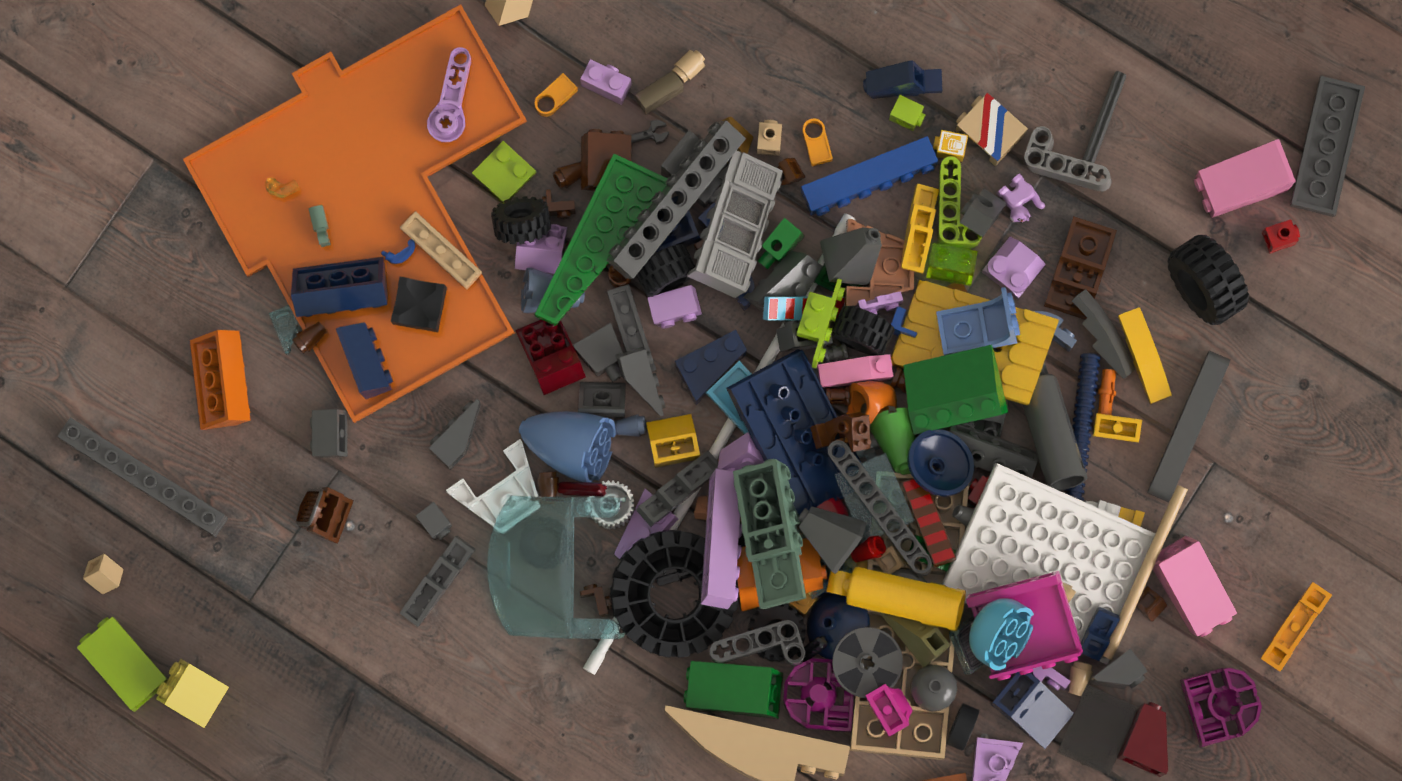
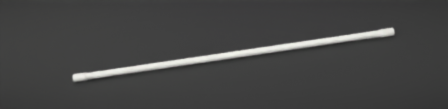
[583,213,856,675]

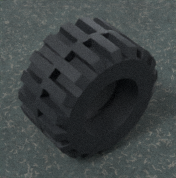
[636,244,696,297]
[832,306,895,356]

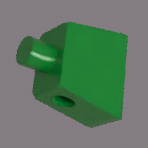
[758,218,805,269]

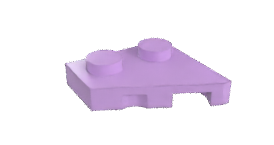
[856,291,903,315]

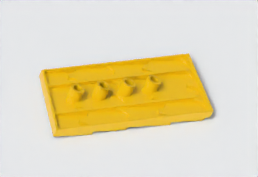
[890,280,1059,405]

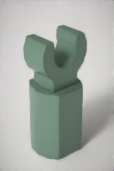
[309,205,331,247]

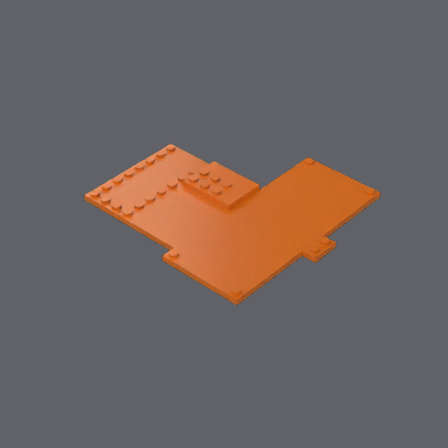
[183,4,527,423]

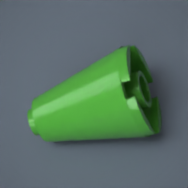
[870,408,916,475]

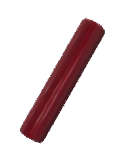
[557,481,607,496]

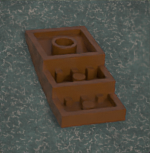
[1044,216,1117,320]

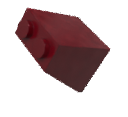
[1117,702,1168,777]

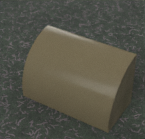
[633,71,684,115]

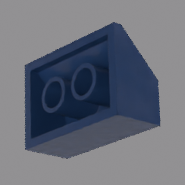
[336,322,393,400]

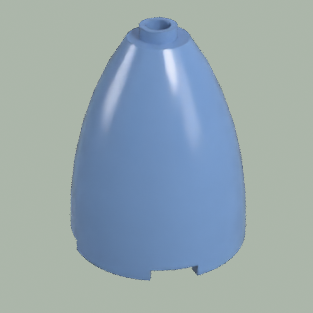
[519,411,616,482]

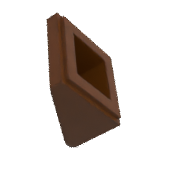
[1136,586,1167,621]

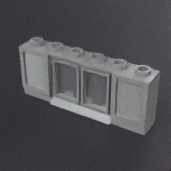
[687,150,783,298]

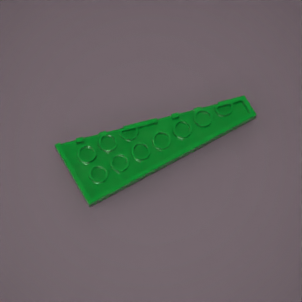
[535,154,668,326]

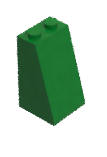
[684,661,784,719]

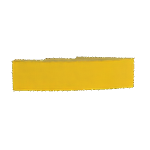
[901,183,939,274]
[1118,307,1172,404]

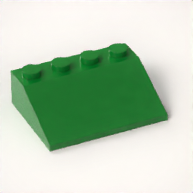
[903,344,1008,435]

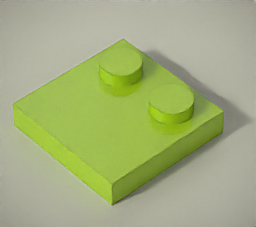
[472,141,536,204]

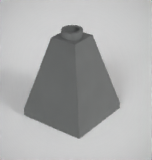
[820,227,882,286]
[798,507,867,574]

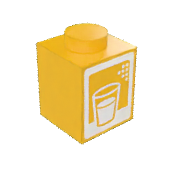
[933,130,968,162]

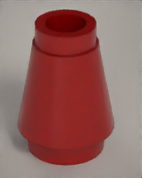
[851,536,886,563]

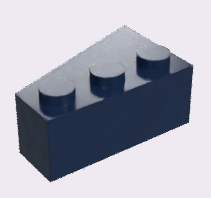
[675,330,747,405]

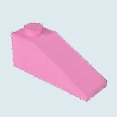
[817,354,893,388]

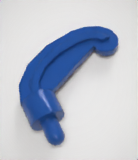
[381,239,415,264]

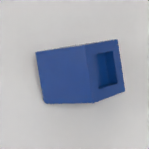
[891,307,917,338]

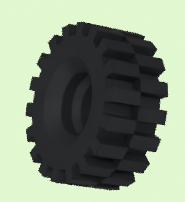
[491,196,551,244]
[748,604,806,662]

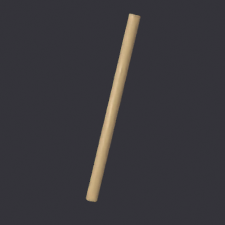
[1103,485,1188,660]

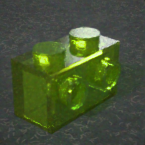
[926,243,978,286]

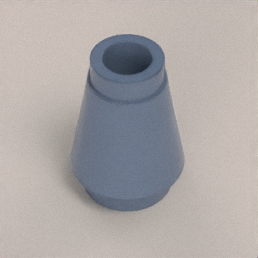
[614,414,647,437]

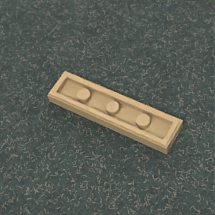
[400,211,482,289]

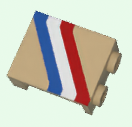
[955,93,1028,166]

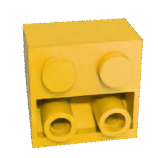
[646,414,700,468]

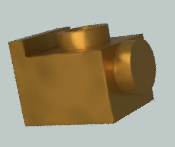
[786,592,818,617]

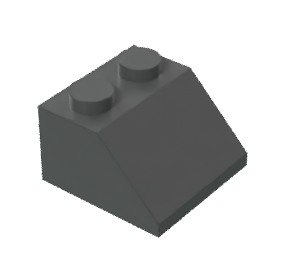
[1089,649,1147,689]

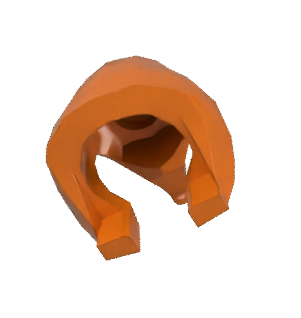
[846,381,897,424]

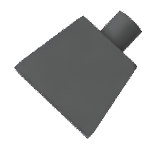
[573,323,623,382]

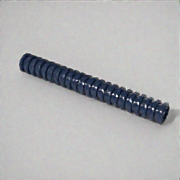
[1064,353,1101,501]

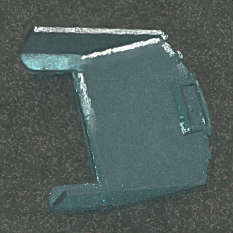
[487,496,626,639]

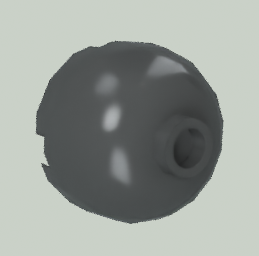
[910,664,957,712]

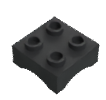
[391,277,447,332]

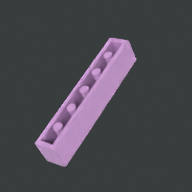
[701,468,742,609]

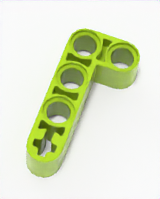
[937,156,982,249]

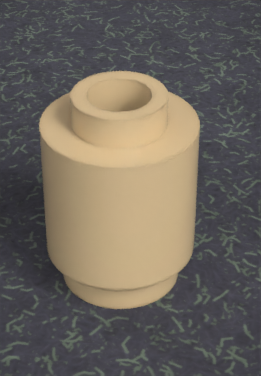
[672,50,705,83]

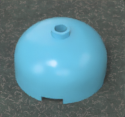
[969,598,1034,670]

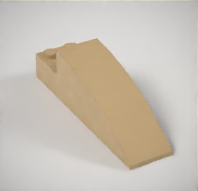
[665,706,850,781]

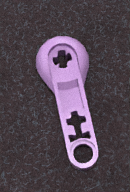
[427,47,471,142]

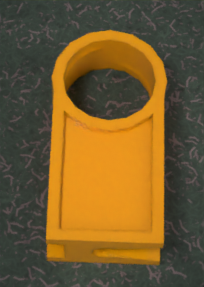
[534,73,578,117]
[802,118,833,166]

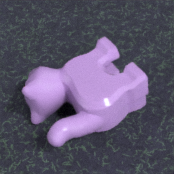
[997,174,1045,223]

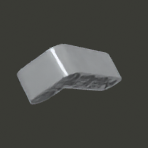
[1024,126,1112,192]

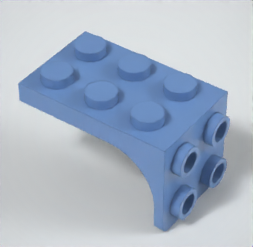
[936,287,1020,355]

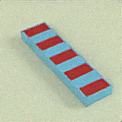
[763,296,845,320]

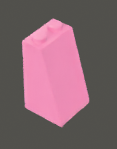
[1194,139,1295,218]
[1153,536,1237,637]

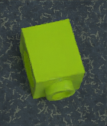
[889,95,926,131]

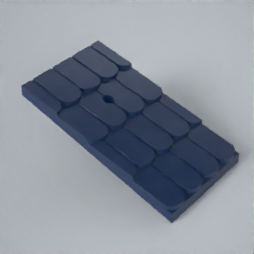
[726,349,867,515]

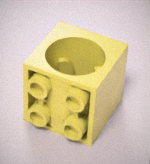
[156,659,229,728]

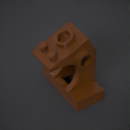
[810,412,871,452]

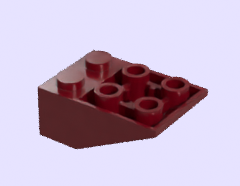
[515,320,586,395]

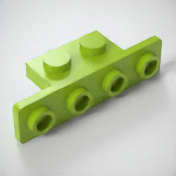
[797,279,845,368]

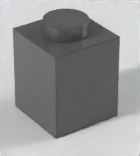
[416,502,452,540]

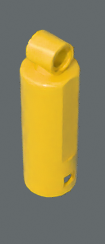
[826,567,966,631]

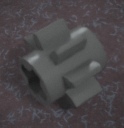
[856,433,880,461]

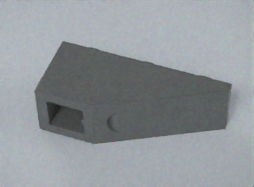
[616,347,665,416]
[429,399,481,470]

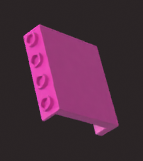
[966,571,1083,681]

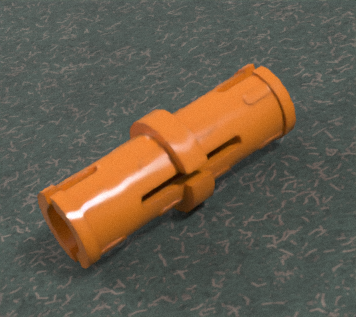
[1097,369,1117,415]

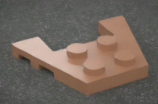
[844,219,914,306]

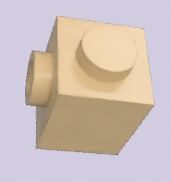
[757,120,782,156]

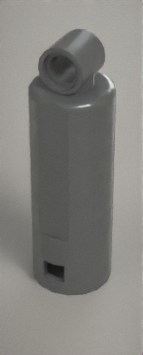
[1022,363,1088,491]

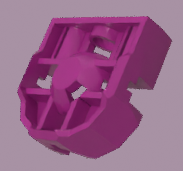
[783,658,854,732]
[1180,668,1262,748]

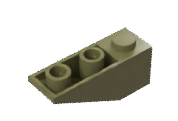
[880,612,951,667]

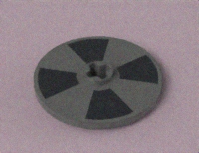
[832,627,903,698]

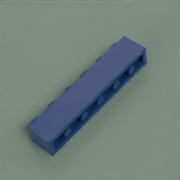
[801,136,938,216]

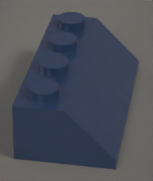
[291,257,388,317]

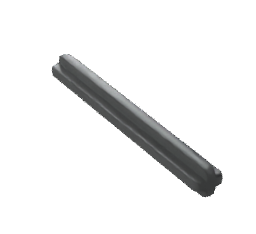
[1078,71,1126,175]

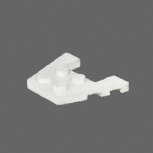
[446,439,542,535]

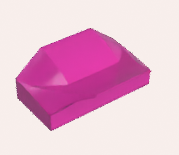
[865,684,913,737]

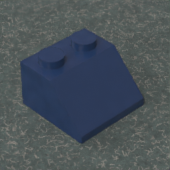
[647,196,701,252]

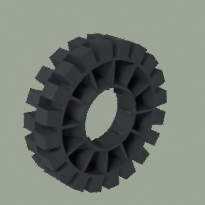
[610,530,738,658]

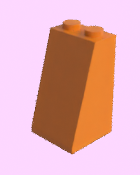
[737,538,827,611]

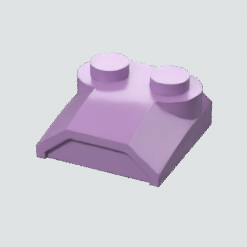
[982,237,1046,300]

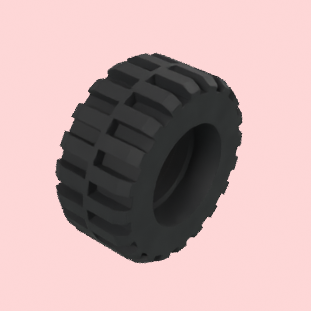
[1167,235,1249,325]

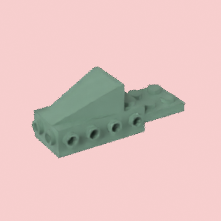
[733,459,806,609]

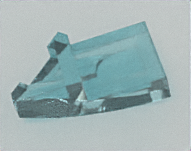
[269,305,299,355]

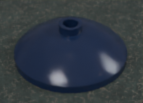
[907,429,974,496]
[807,593,870,660]

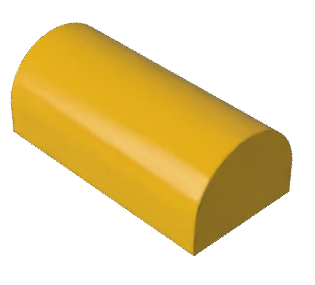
[1092,413,1142,443]

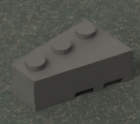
[743,251,822,323]

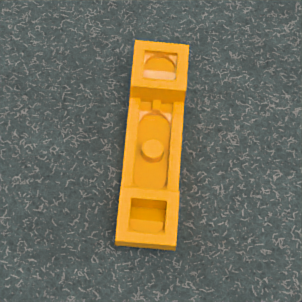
[1260,582,1332,672]

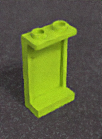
[77,616,168,712]

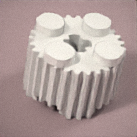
[588,480,635,529]

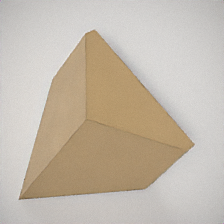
[485,0,533,26]

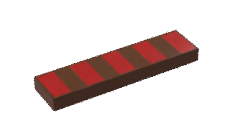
[901,478,956,568]

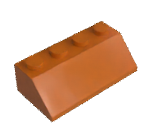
[190,330,250,430]

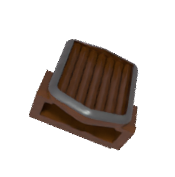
[296,487,354,544]

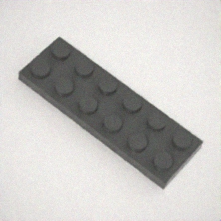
[1290,76,1365,217]

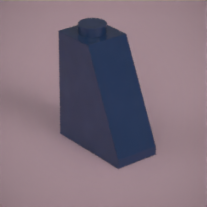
[863,60,925,99]

